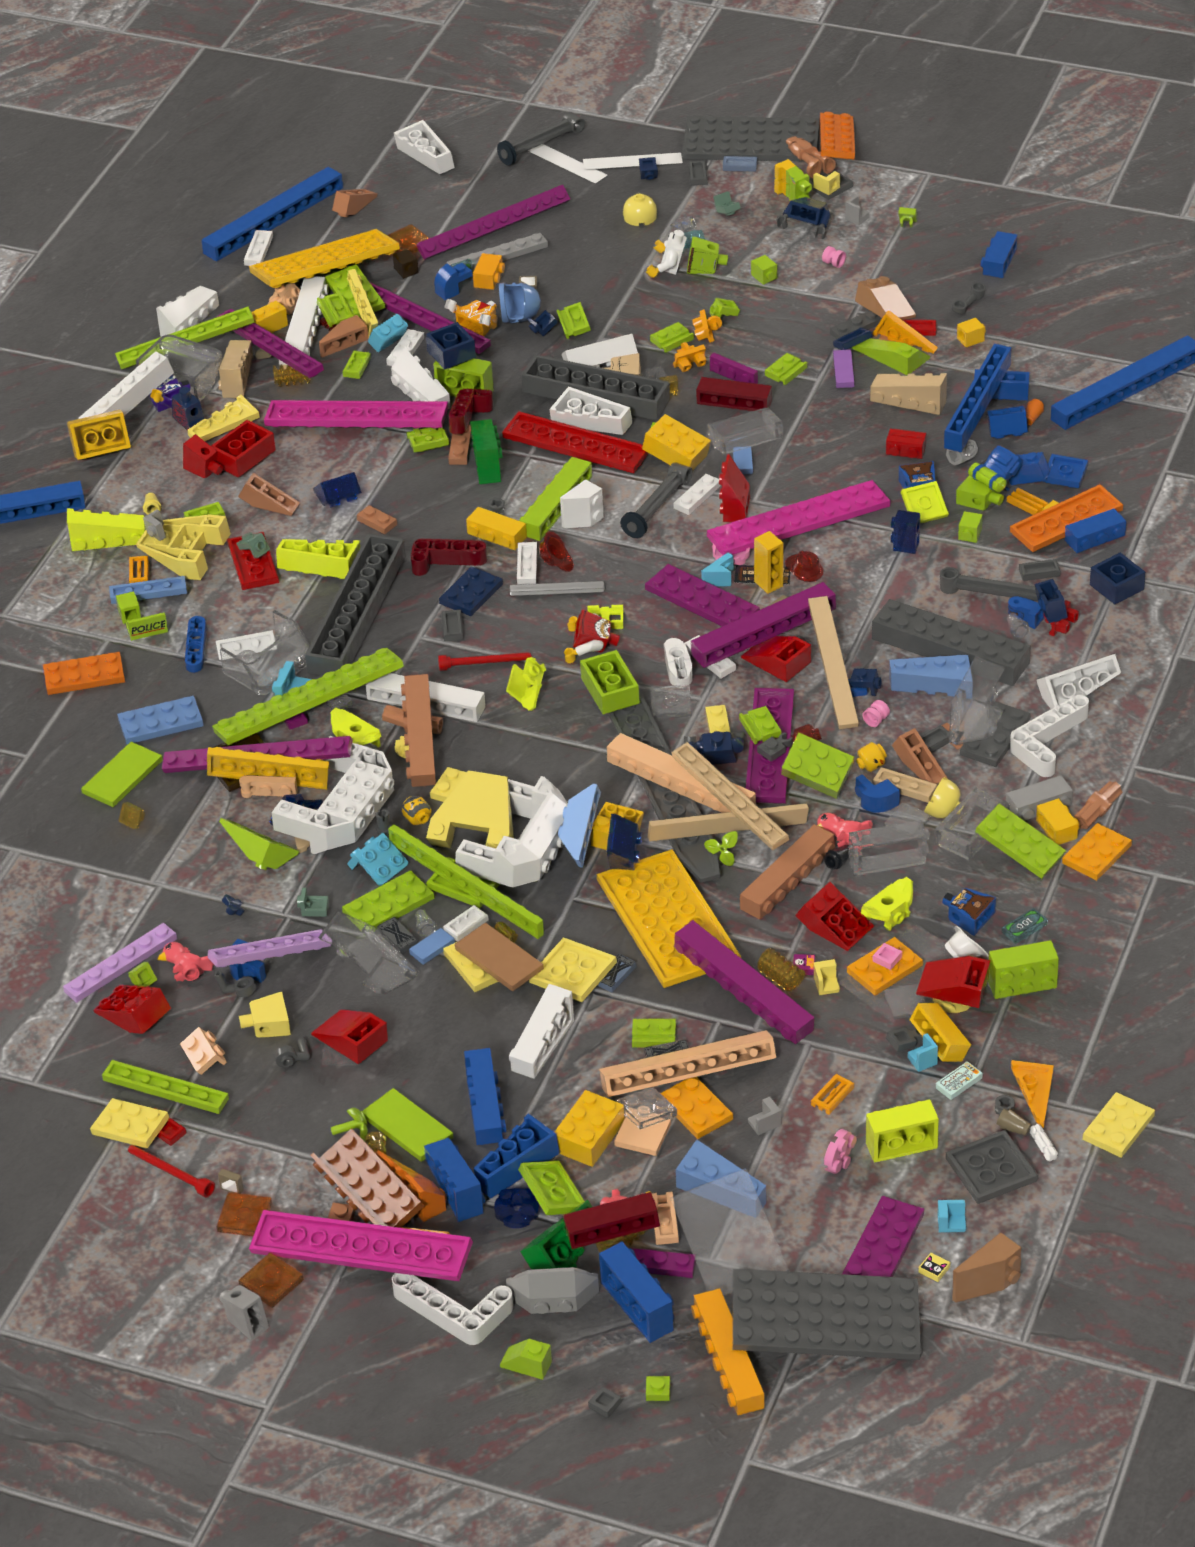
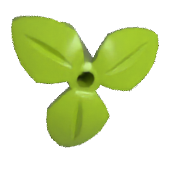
[704,831,738,866]
[331,1108,368,1142]

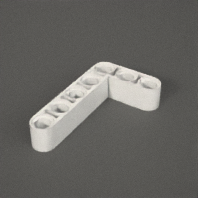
[1010,695,1089,777]
[392,1273,513,1345]

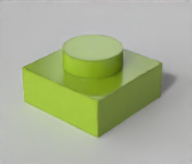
[646,1376,670,1401]

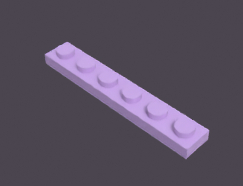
[63,923,177,1003]
[208,929,331,968]

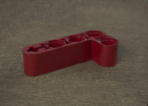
[449,389,493,434]
[411,538,487,576]

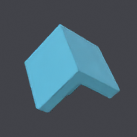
[908,1033,938,1072]
[937,1200,966,1232]

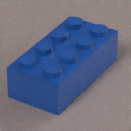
[599,1242,675,1343]

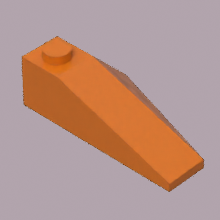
[375,1150,447,1222]

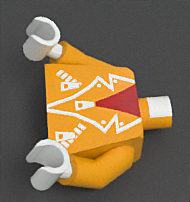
[444,299,498,337]

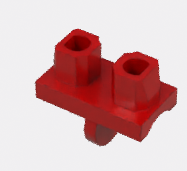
[1044,600,1079,636]

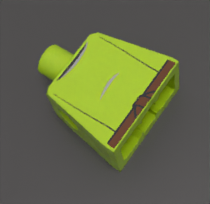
[687,236,728,274]

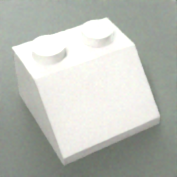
[560,479,604,528]

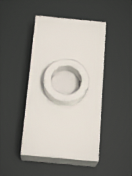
[443,905,489,942]

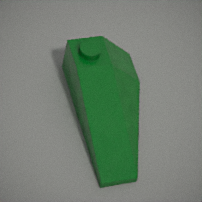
[520,1200,592,1270]

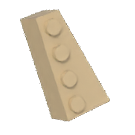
[219,340,253,398]
[870,373,947,415]

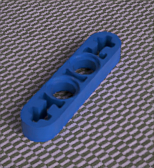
[185,616,206,673]

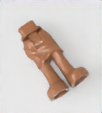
[786,136,836,179]

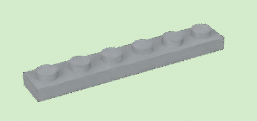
[447,233,548,271]

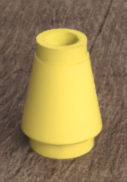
[143,493,161,515]

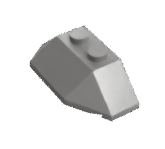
[506,1267,599,1314]

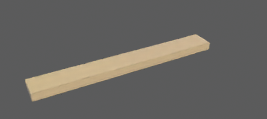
[808,596,859,729]
[672,742,789,850]
[647,803,809,841]

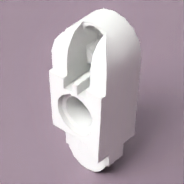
[664,638,693,687]

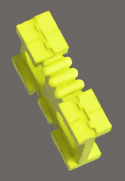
[587,605,623,629]

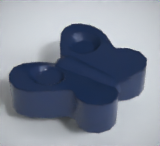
[222,894,245,916]

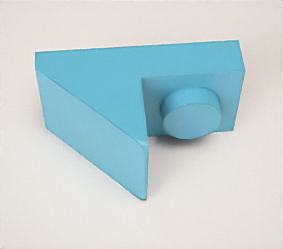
[701,553,734,587]

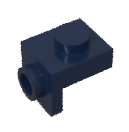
[639,157,658,180]
[527,310,558,336]
[850,668,882,696]

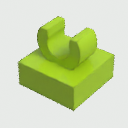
[898,207,917,227]
[128,962,157,987]

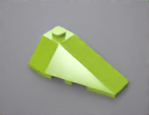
[852,338,930,376]

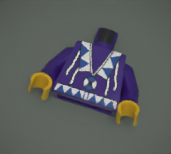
[140,364,191,412]

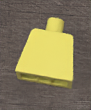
[239,992,291,1038]

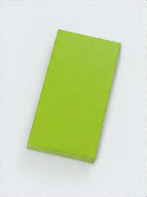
[81,742,163,807]
[362,1088,454,1162]

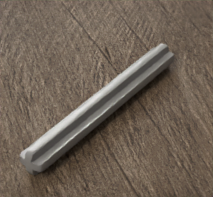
[510,581,604,596]

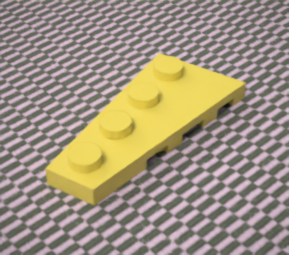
[347,269,378,339]
[187,395,260,441]

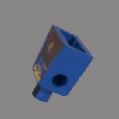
[898,461,935,489]
[942,888,996,936]

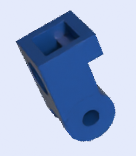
[1008,596,1044,629]

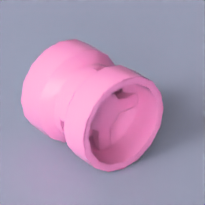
[822,246,846,268]
[863,700,890,727]

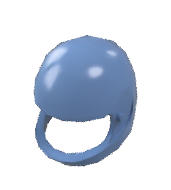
[499,283,541,323]

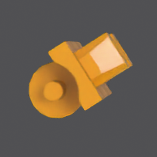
[692,309,722,343]
[673,342,707,372]

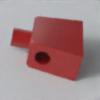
[183,434,223,478]

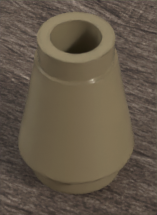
[996,1109,1031,1136]

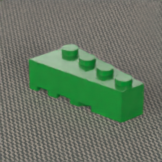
[470,419,502,484]

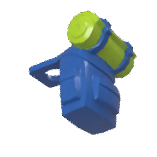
[968,445,1022,493]

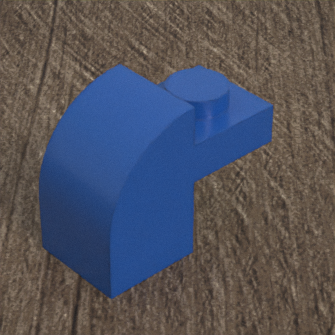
[434,263,473,300]
[855,774,900,813]
[229,939,266,983]

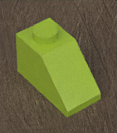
[500,1339,552,1380]

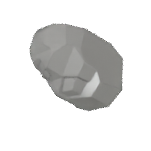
[946,439,978,465]

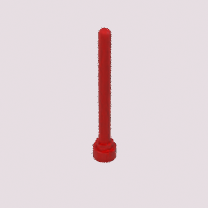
[438,652,532,671]
[128,1145,215,1198]

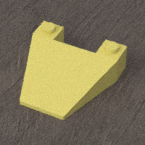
[136,515,231,580]
[426,770,514,849]

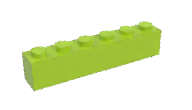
[519,457,592,541]

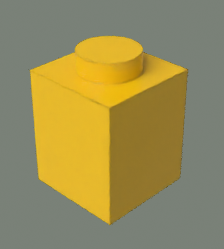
[957,318,986,348]

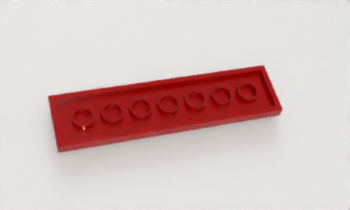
[502,411,649,473]

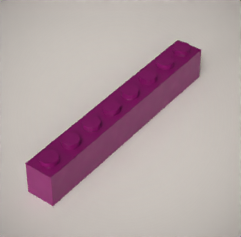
[691,582,836,668]
[674,920,815,1045]

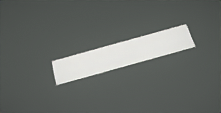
[528,144,607,183]
[583,153,683,170]

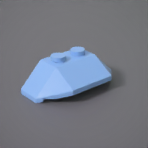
[558,784,601,868]

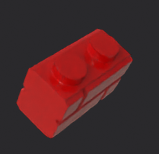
[886,428,927,459]

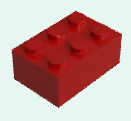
[211,420,276,478]

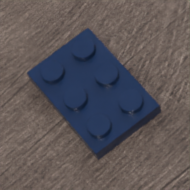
[439,566,503,616]

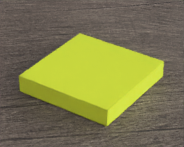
[900,481,949,525]

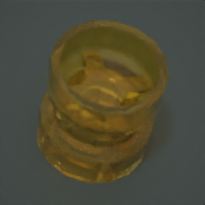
[364,1132,387,1155]

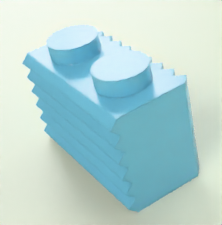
[368,314,408,352]

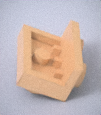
[267,283,300,315]
[180,1027,227,1075]

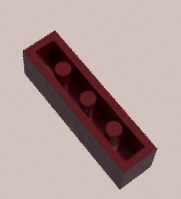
[696,377,772,413]
[563,1192,660,1249]

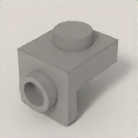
[143,510,166,541]

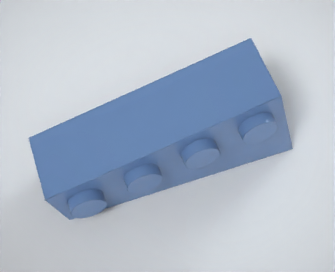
[889,655,973,698]
[676,1140,766,1218]

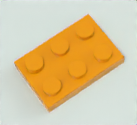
[1062,823,1132,881]
[847,937,923,996]
[659,1077,733,1140]

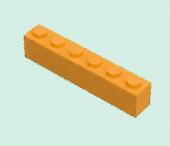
[691,1288,764,1416]

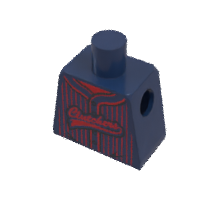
[172,387,204,430]

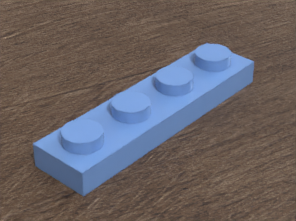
[109,576,187,604]

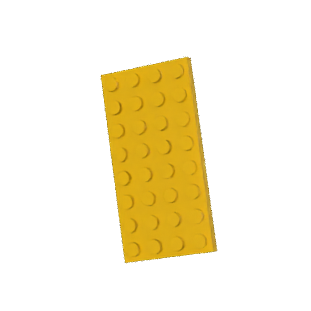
[249,229,400,288]
[596,849,741,988]

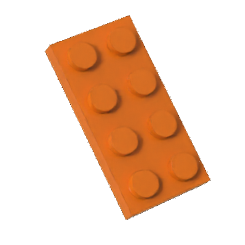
[43,652,125,695]

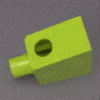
[956,475,1004,510]

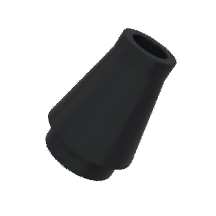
[824,844,853,869]

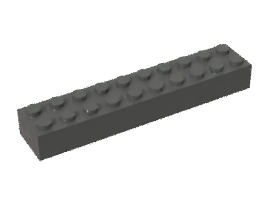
[305,534,406,675]

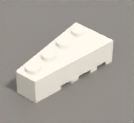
[394,120,455,174]
[549,386,632,435]
[509,984,574,1079]

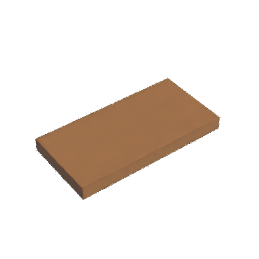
[454,922,544,991]

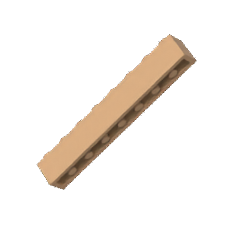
[607,733,756,813]
[599,1030,776,1097]

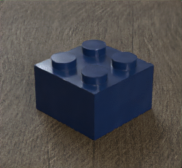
[426,322,476,369]
[1090,552,1146,605]

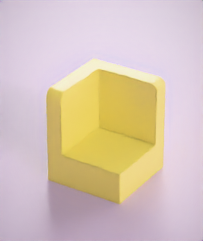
[813,171,840,195]
[814,959,840,995]

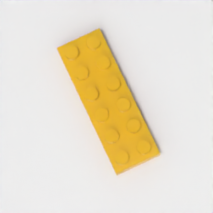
[207,747,329,790]

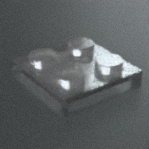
[616,1087,677,1129]

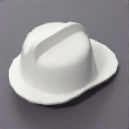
[945,926,989,960]

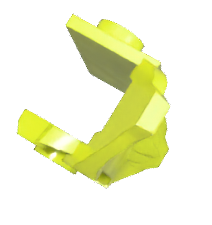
[506,657,546,711]
[330,708,382,748]
[861,877,913,931]

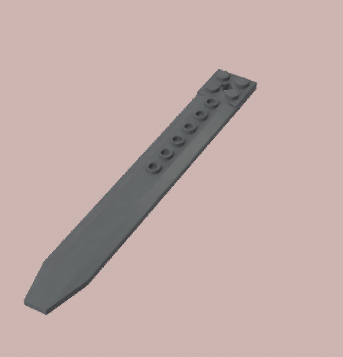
[608,665,720,883]

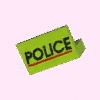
[126,612,168,641]

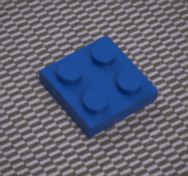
[1043,454,1088,488]

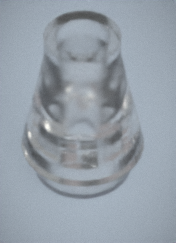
[1006,613,1029,638]
[415,910,437,938]

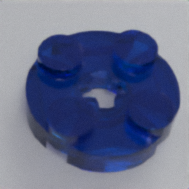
[494,1188,540,1229]

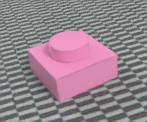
[873,943,902,970]

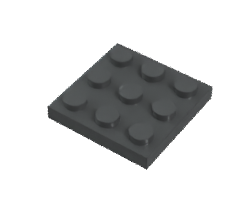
[945,1130,1038,1204]

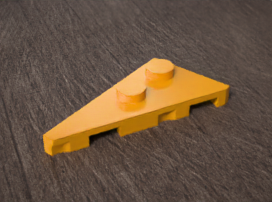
[872,310,938,354]
[1011,1060,1054,1128]

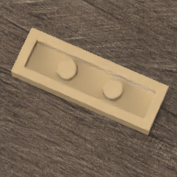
[873,767,937,803]

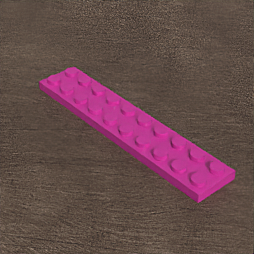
[264,400,448,428]
[707,480,890,556]
[249,1210,473,1281]

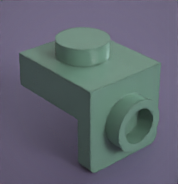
[713,191,741,216]
[236,532,270,558]
[297,888,329,917]

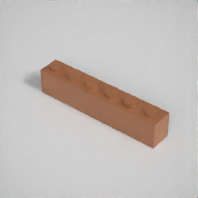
[401,674,436,787]
[740,824,835,920]

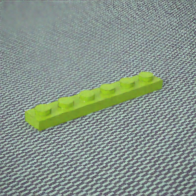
[102,1060,229,1114]

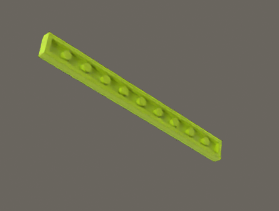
[388,825,544,939]

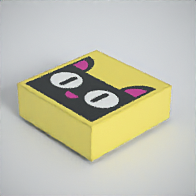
[919,1253,950,1282]

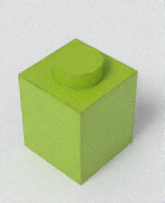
[751,255,777,285]
[958,511,983,543]
[116,591,141,624]

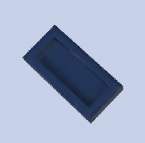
[833,328,873,350]

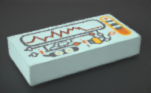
[936,1061,983,1100]

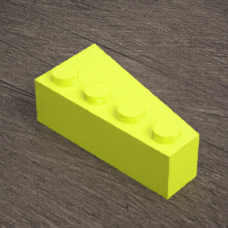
[67,508,146,551]
[276,539,360,579]

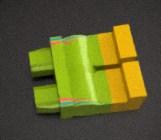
[774,159,812,201]

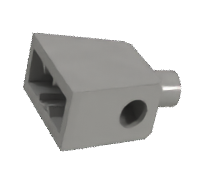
[219,1285,269,1341]

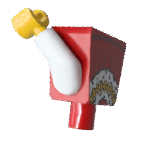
[564,609,620,663]

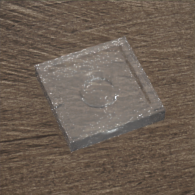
[650,685,692,718]

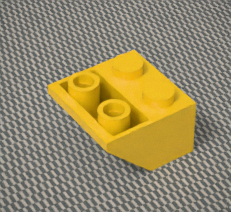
[590,802,644,856]

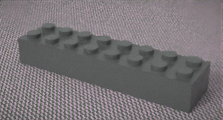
[522,354,670,420]
[872,599,1031,686]

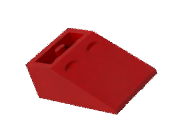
[719,454,750,522]
[741,636,811,682]
[795,882,874,951]
[916,956,991,1008]
[93,984,171,1034]
[311,1010,388,1064]

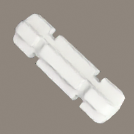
[1030,1124,1058,1161]

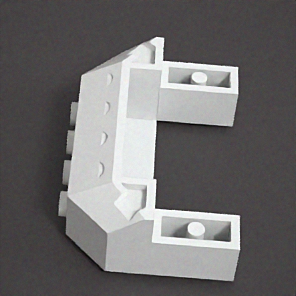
[271,736,394,854]
[455,776,568,887]

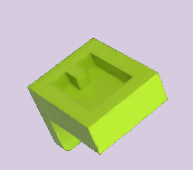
[709,298,740,318]

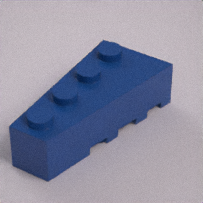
[473,1113,560,1198]
[424,1137,485,1222]

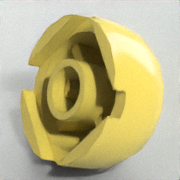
[623,194,657,226]
[924,777,962,818]

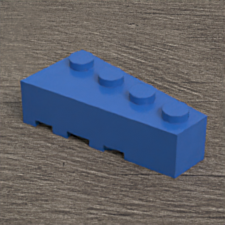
[464,1048,506,1145]

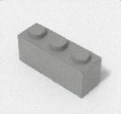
[1006,775,1073,821]

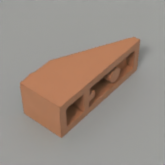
[332,189,378,217]
[319,315,368,358]
[238,473,300,516]
[892,728,947,784]

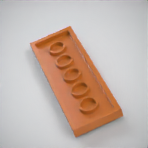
[819,112,855,160]
[1010,484,1123,552]

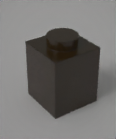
[393,249,419,279]

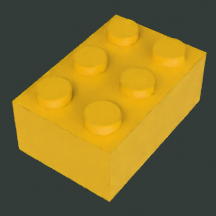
[67,409,131,460]
[642,414,711,470]
[554,1090,625,1167]

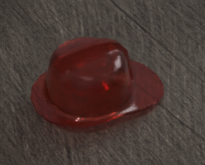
[539,531,574,572]
[785,550,823,582]

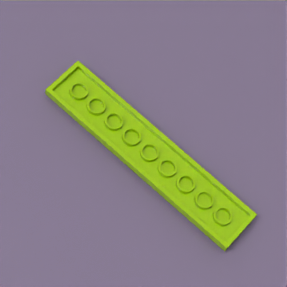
[212,648,404,745]

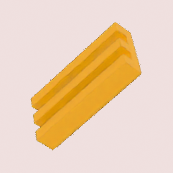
[1007,488,1048,515]
[129,556,149,583]
[811,1074,854,1115]

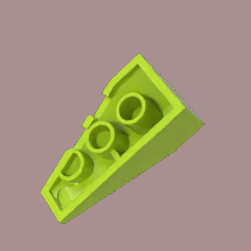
[219,818,299,870]

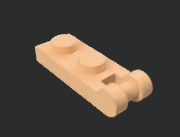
[239,776,298,798]
[652,1192,679,1245]

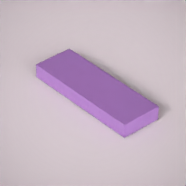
[833,350,854,388]

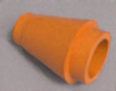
[1026,399,1044,426]

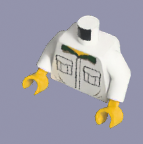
[646,230,687,278]

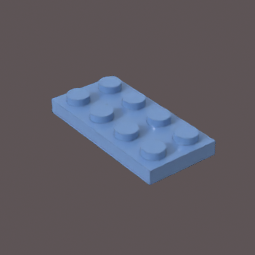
[117,696,203,745]

